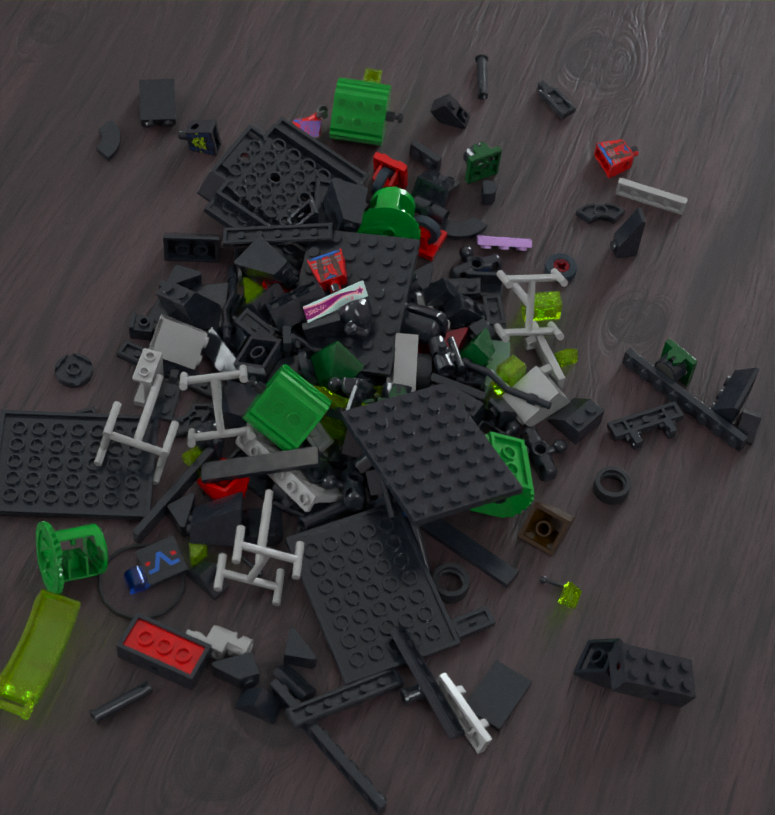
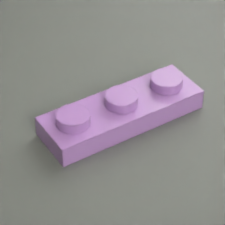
[477,235,532,251]

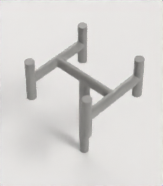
[493,268,568,342]
[179,365,255,448]
[94,374,179,485]
[214,490,304,606]

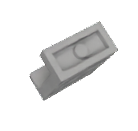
[132,348,164,407]

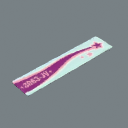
[303,280,368,323]

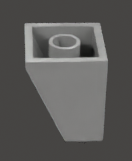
[148,314,209,369]
[502,366,570,426]

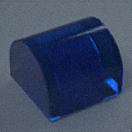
[124,566,150,594]

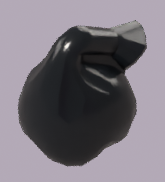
[338,298,373,339]
[194,420,225,460]

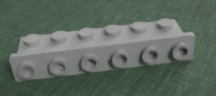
[235,426,343,512]

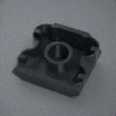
[242,508,283,546]

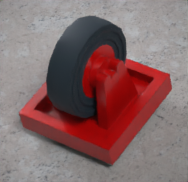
[372,152,408,195]
[414,215,447,261]

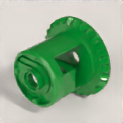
[357,187,421,240]
[36,522,108,596]

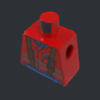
[594,140,639,178]
[307,248,348,294]

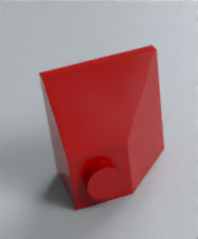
[196,458,250,501]

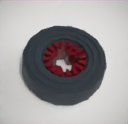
[545,253,577,283]

